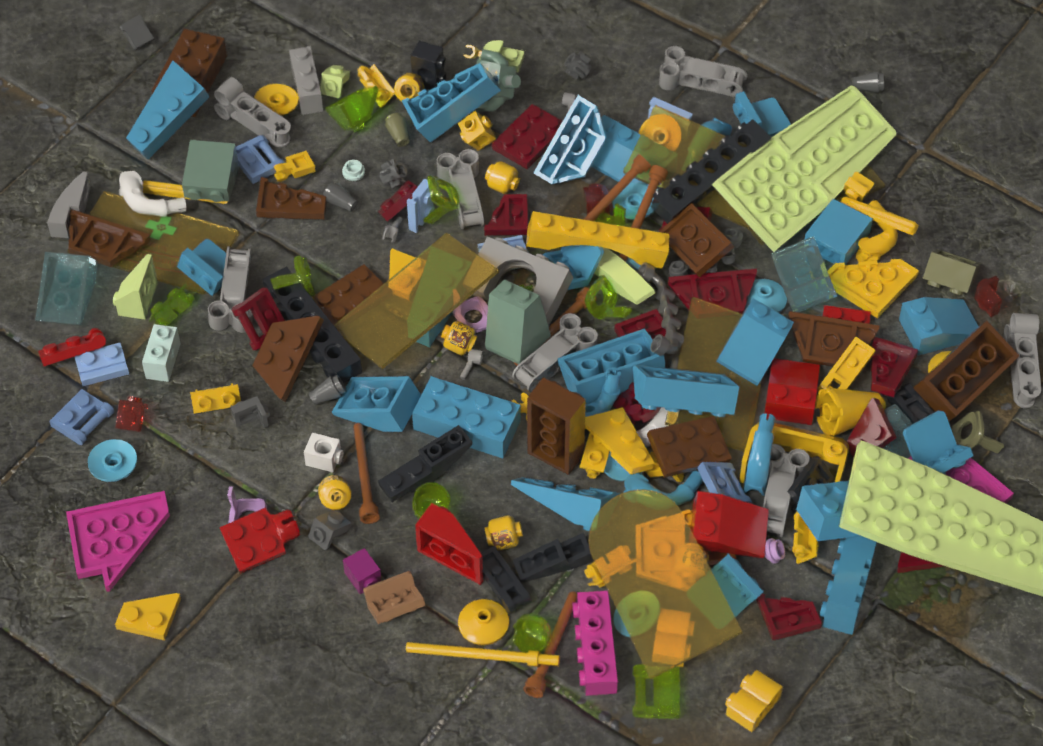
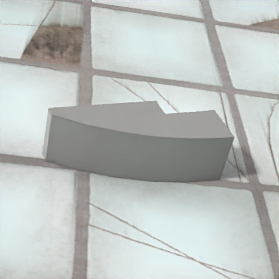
[47,172,91,238]

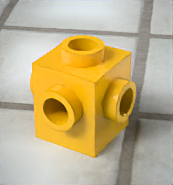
[458,111,496,151]

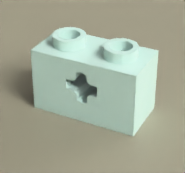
[142,324,180,382]

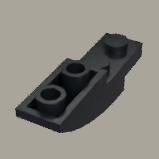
[378,425,473,503]

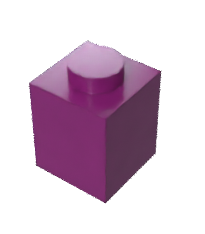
[343,548,381,594]

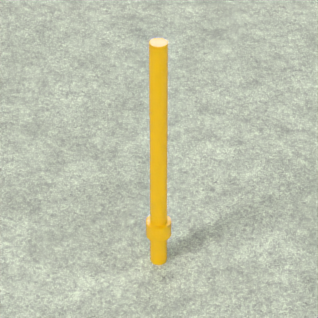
[406,642,560,667]

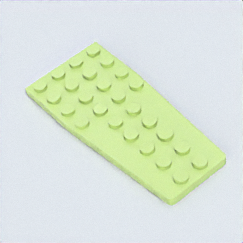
[712,86,896,252]
[839,440,1043,596]

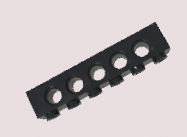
[651,119,771,224]
[263,266,362,383]

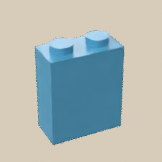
[803,199,873,265]

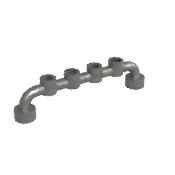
[637,262,684,356]

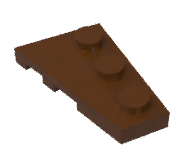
[256,177,327,220]

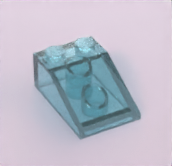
[771,236,837,312]
[35,252,98,325]

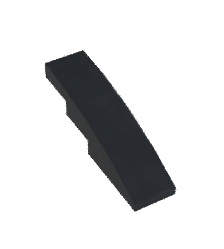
[513,526,618,582]

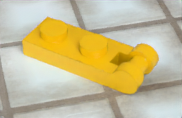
[817,337,875,392]

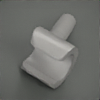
[562,92,575,111]
[382,217,402,243]
[460,349,483,380]

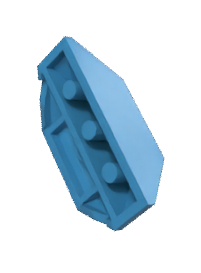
[534,95,607,184]

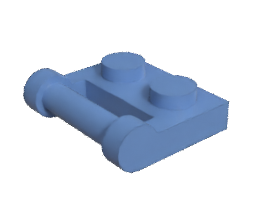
[236,135,286,184]
[50,389,115,445]
[697,462,753,504]

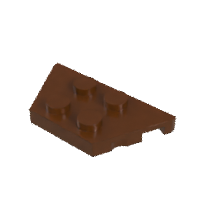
[68,209,151,267]
[788,311,880,367]
[252,316,324,402]

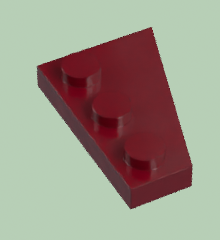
[871,337,918,397]

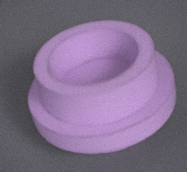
[765,538,785,564]

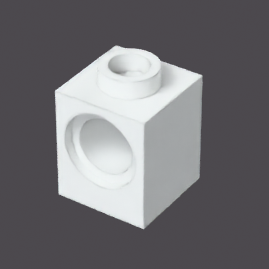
[304,433,344,472]

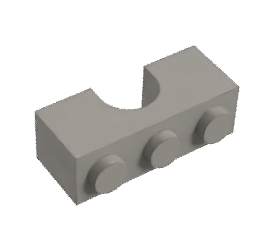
[289,46,323,115]

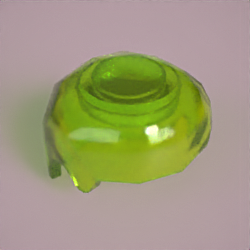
[412,482,451,519]
[512,613,551,653]

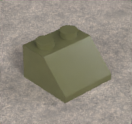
[923,249,981,295]

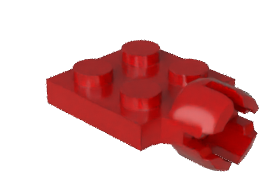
[219,507,300,574]

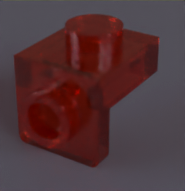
[583,183,610,217]
[974,276,1002,317]
[115,396,148,432]

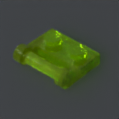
[633,664,680,719]

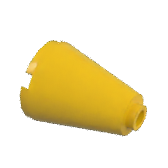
[815,388,886,436]

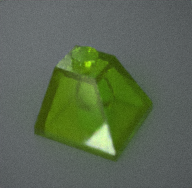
[325,86,379,132]

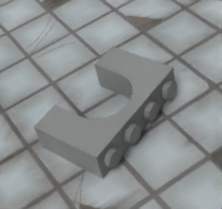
[463,237,573,326]

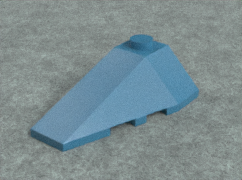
[511,477,621,531]

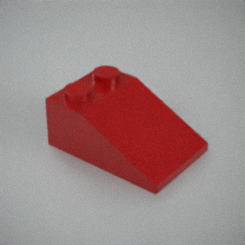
[765,358,820,425]
[689,491,769,558]
[415,503,483,585]

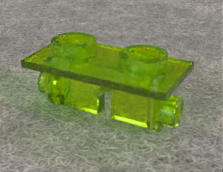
[148,284,195,326]

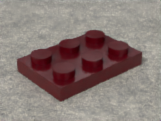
[492,104,563,169]

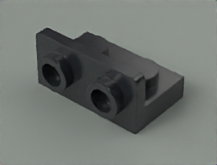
[787,457,834,513]

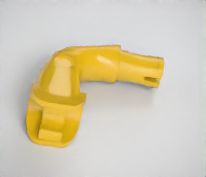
[856,200,898,262]

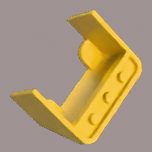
[739,422,849,483]

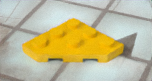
[821,259,919,319]

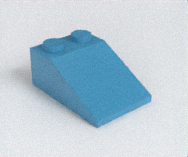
[899,297,979,356]
[716,298,794,386]
[332,376,421,432]

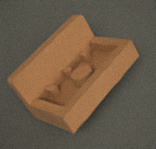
[363,571,425,624]

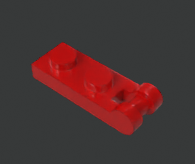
[38,328,106,366]

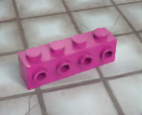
[573,591,618,696]

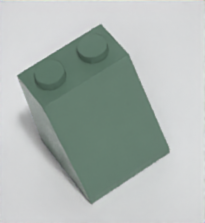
[182,140,239,202]
[485,280,551,364]

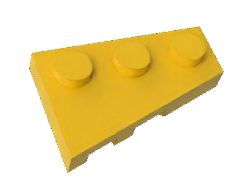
[585,408,655,475]

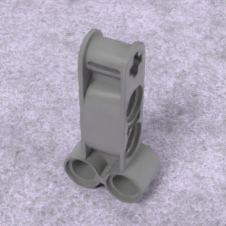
[659,46,747,96]
[214,77,291,148]
[437,149,484,230]
[208,246,253,333]
[512,313,598,392]
[1003,313,1041,408]
[763,444,809,537]

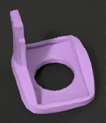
[453,290,488,333]
[227,486,267,523]

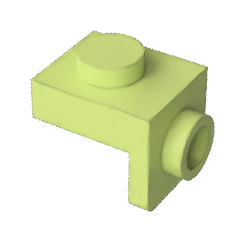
[320,65,350,98]

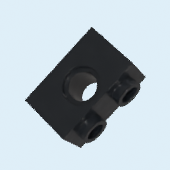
[410,40,447,90]

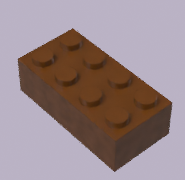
[152,29,227,117]
[913,321,1019,422]
[527,377,586,475]

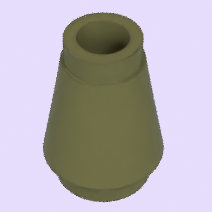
[385,113,410,147]

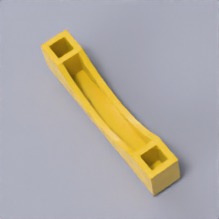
[526,211,669,269]

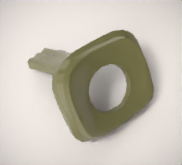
[951,410,1004,454]

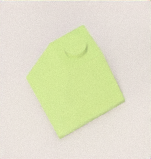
[113,254,158,319]

